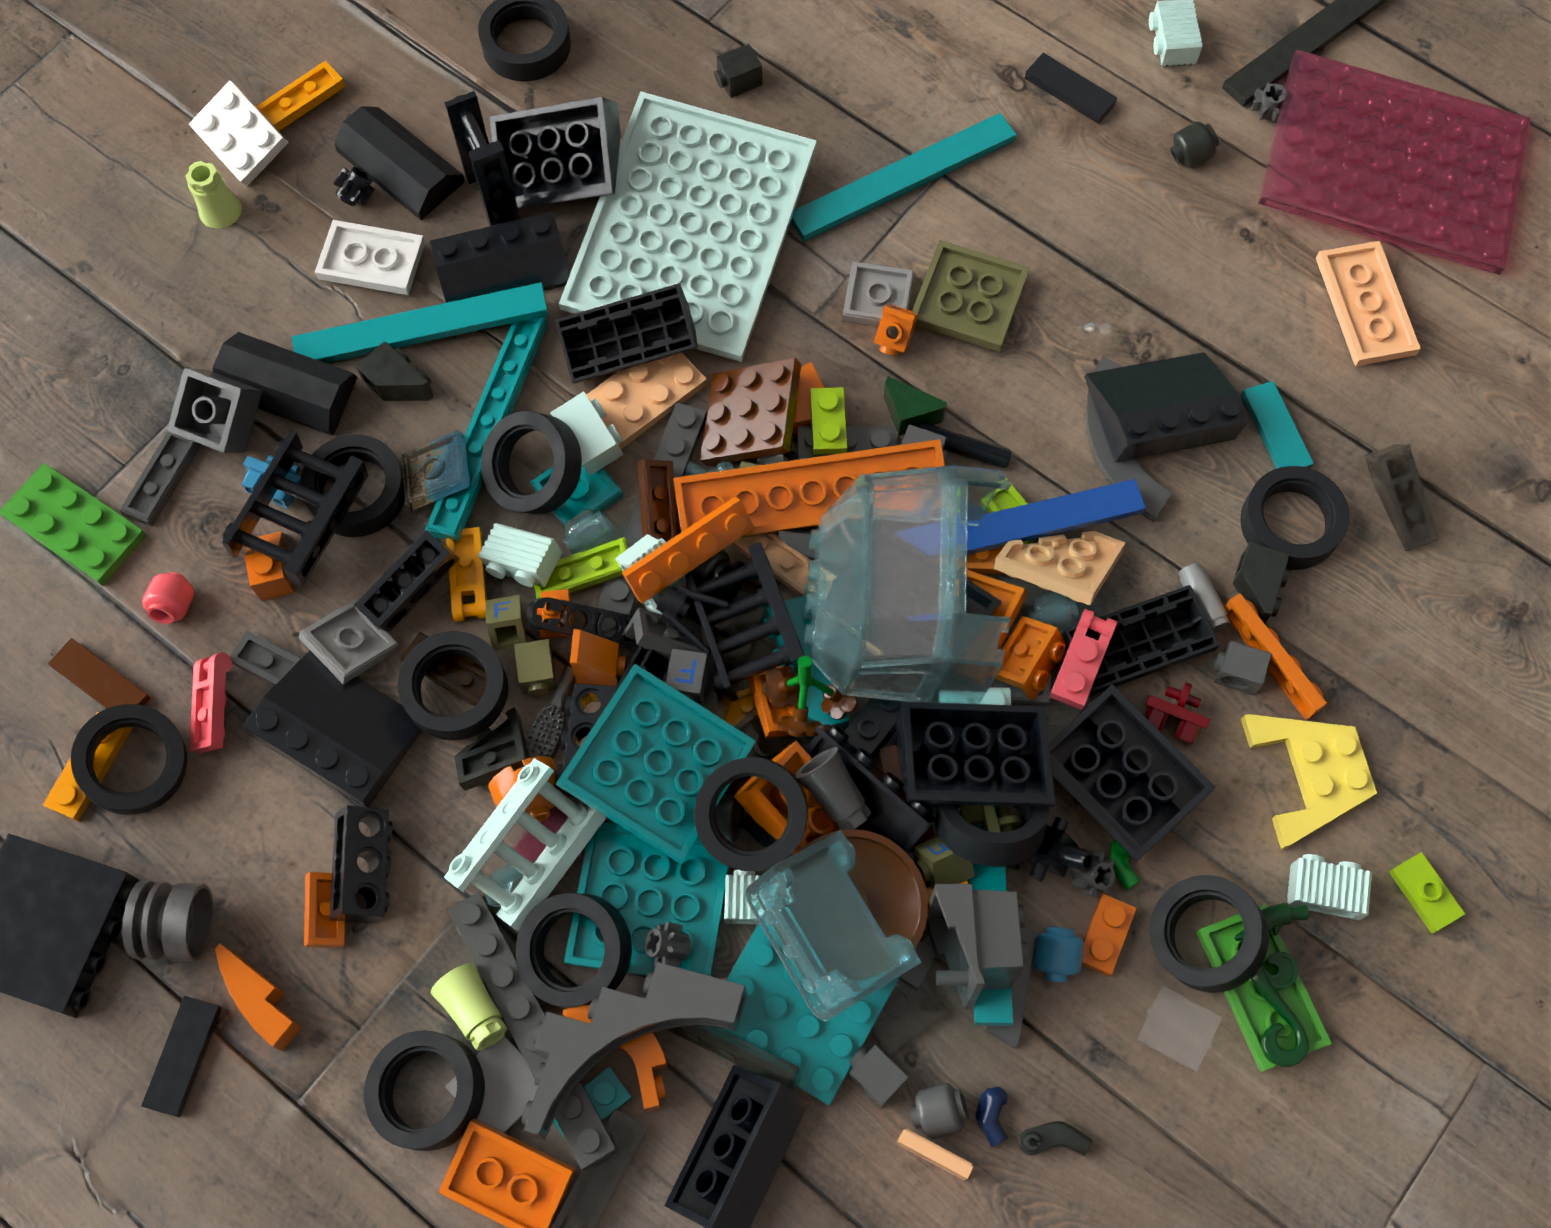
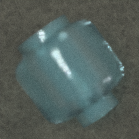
[563,508,615,554]
[1028,591,1080,634]

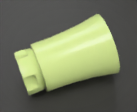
[186,161,242,229]
[431,963,508,1051]

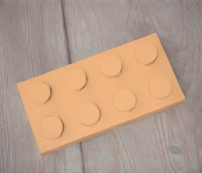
[1316,241,1421,366]
[586,353,707,449]

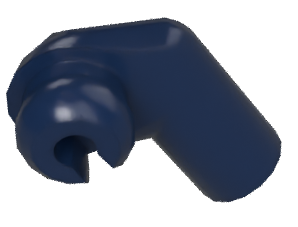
[975,1086,1008,1147]

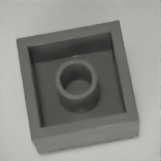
[167,368,262,453]

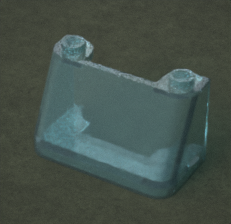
[746,830,922,1021]

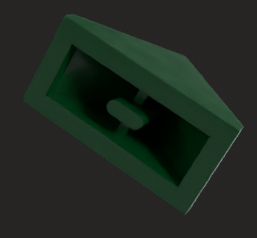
[883,376,947,436]

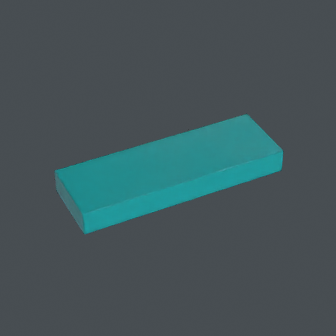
[1241,381,1314,469]

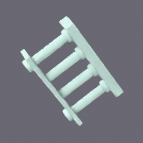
[444,758,606,932]

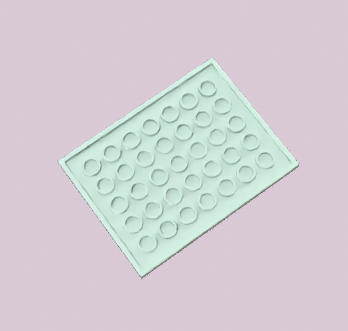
[559,91,817,362]

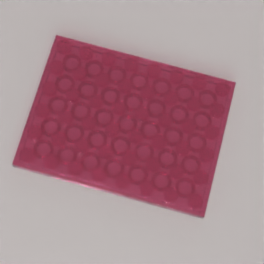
[1258,49,1531,275]

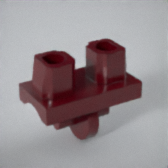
[1144,682,1211,744]

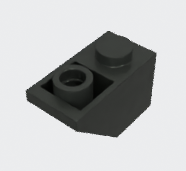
[355,341,434,401]
[1232,542,1291,624]

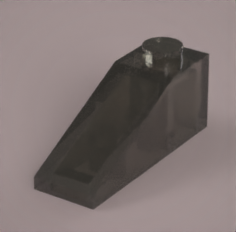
[1364,444,1440,551]

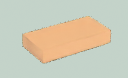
[896,1128,973,1181]

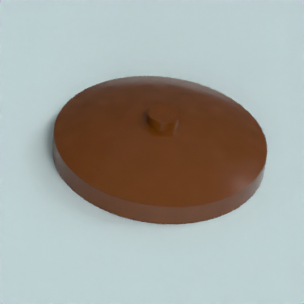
[777,829,928,982]

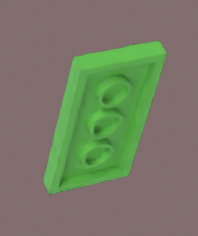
[0,463,147,586]
[1196,904,1332,1072]

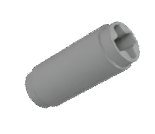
[1178,562,1231,632]

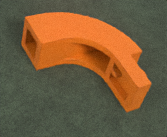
[563,1004,669,1112]

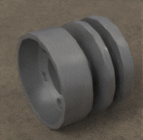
[122,880,214,962]

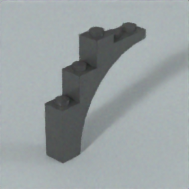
[522,962,747,1141]

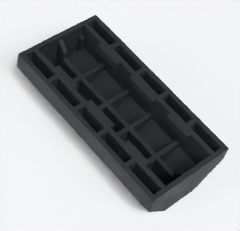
[334,106,465,220]
[555,283,698,384]
[213,332,358,436]
[1062,585,1220,696]

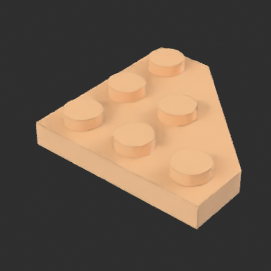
[994,531,1126,605]

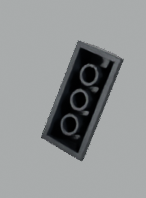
[429,211,570,303]
[664,1065,809,1228]

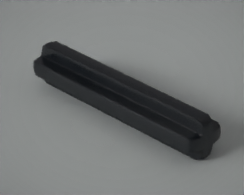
[919,422,1012,468]

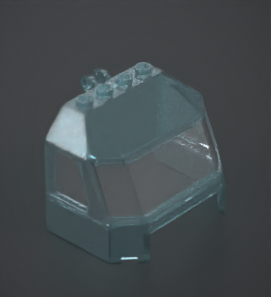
[803,465,1011,704]

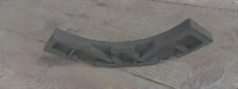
[1085,356,1172,523]

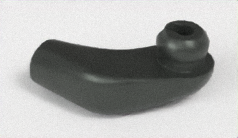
[1019,1121,1093,1157]

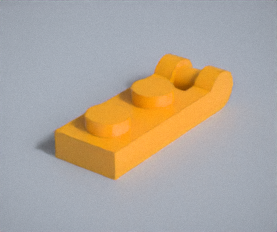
[446,527,487,622]

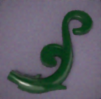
[1234,903,1309,1067]

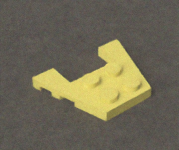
[1241,714,1377,849]

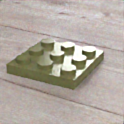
[912,240,1030,352]

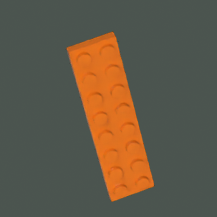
[673,439,952,538]

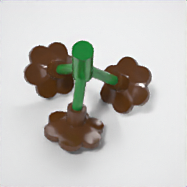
[762,656,860,737]

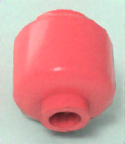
[142,572,194,624]

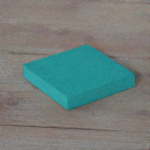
[530,465,623,534]

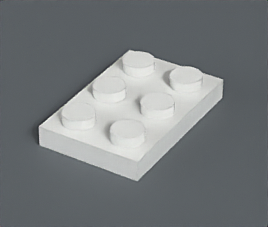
[189,80,289,186]
[315,220,426,295]

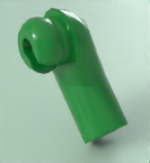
[1108,840,1141,891]

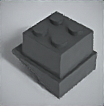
[926,884,1028,1009]

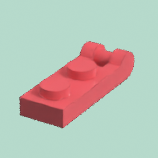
[1049,609,1118,710]
[190,652,232,754]

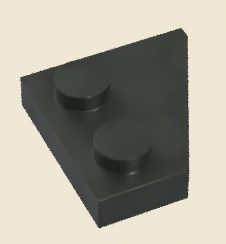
[454,707,529,791]

